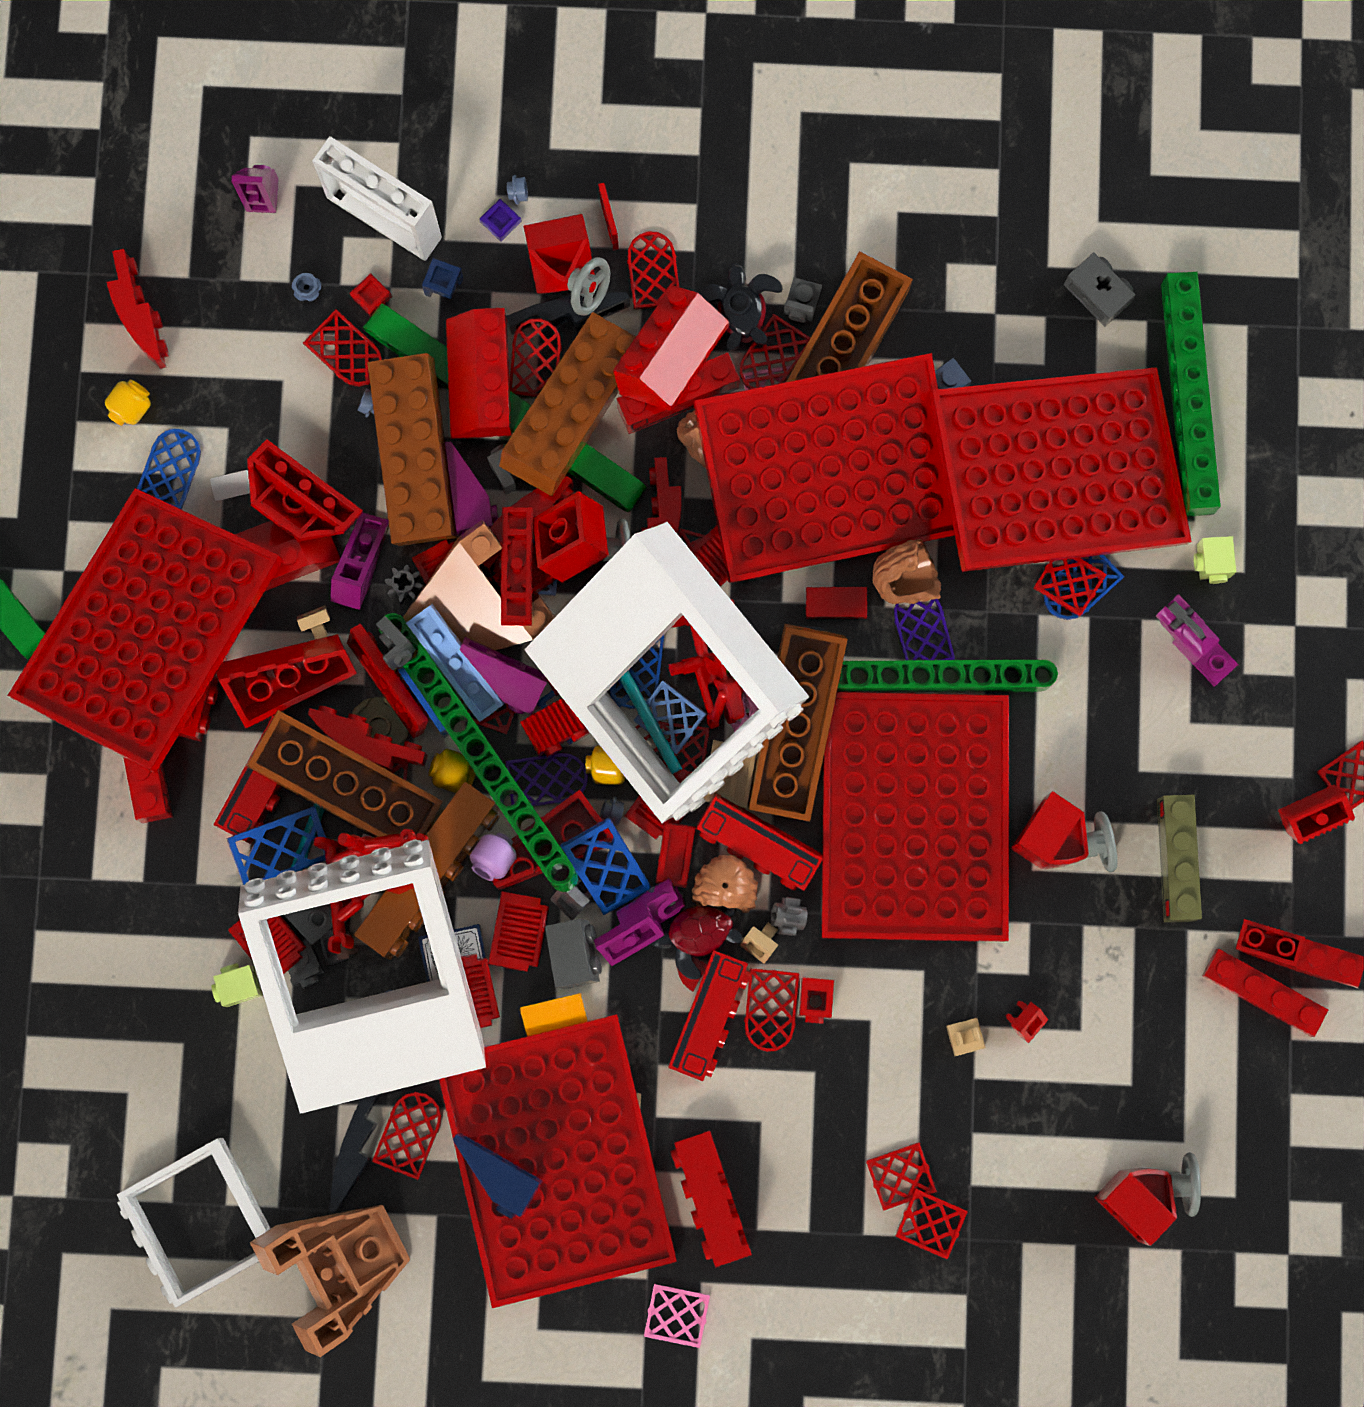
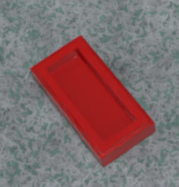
[806,587,867,619]
[655,822,695,888]

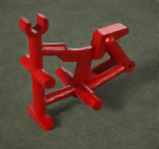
[669,599,745,729]
[313,829,429,954]

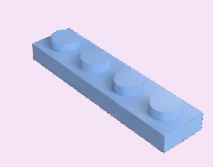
[406,604,505,722]

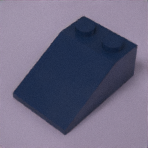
[453,1133,543,1219]

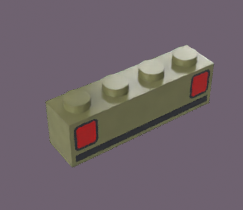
[1157,795,1202,922]

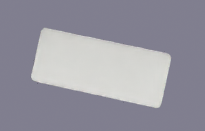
[210,470,250,501]

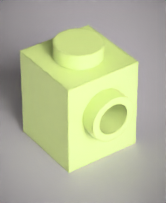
[1193,536,1236,584]
[211,963,263,1007]

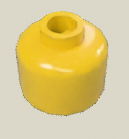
[105,379,151,426]
[585,745,626,785]
[428,749,476,793]

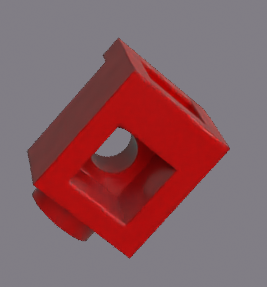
[799,977,834,1024]

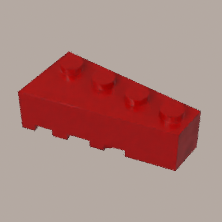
[216,634,357,728]
[492,790,613,891]
[670,1130,752,1268]

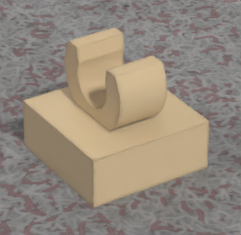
[297,605,330,639]
[740,922,778,964]
[946,1018,986,1056]

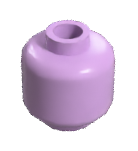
[470,833,517,881]

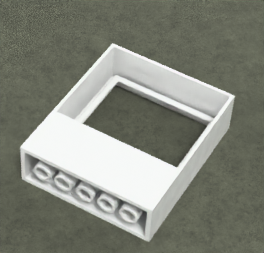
[525,522,809,823]
[238,840,486,1113]

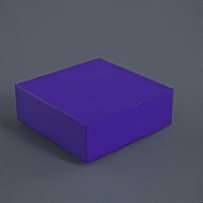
[479,199,522,242]

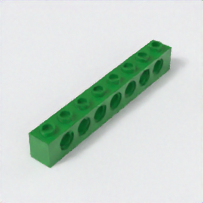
[1161,271,1221,516]

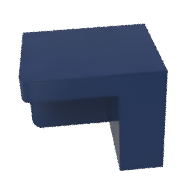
[422,258,463,299]

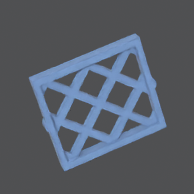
[634,680,707,754]

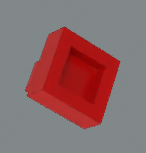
[1006,1001,1048,1043]

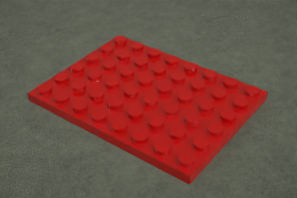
[693,353,955,583]
[929,367,1192,572]
[7,488,283,773]
[821,692,1009,942]
[439,1014,677,1308]

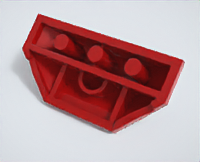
[247,439,363,542]
[235,521,340,591]

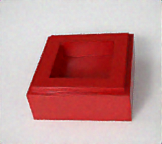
[349,273,393,316]

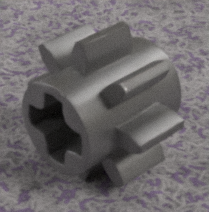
[385,565,423,604]
[770,897,807,936]

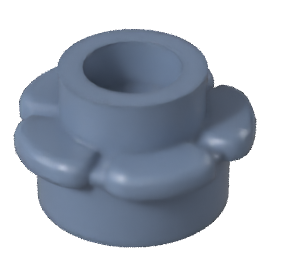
[507,175,528,205]
[292,273,321,301]
[357,388,374,417]
[600,796,625,826]

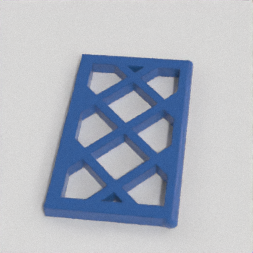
[226,806,326,885]
[561,818,651,915]

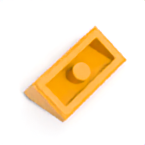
[520,993,588,1037]

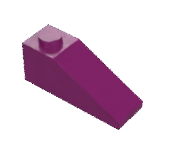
[232,165,278,213]
[445,441,499,536]
[331,513,389,610]
[459,637,548,715]

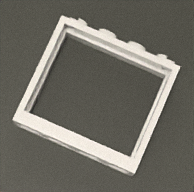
[312,136,442,261]
[117,1138,271,1308]

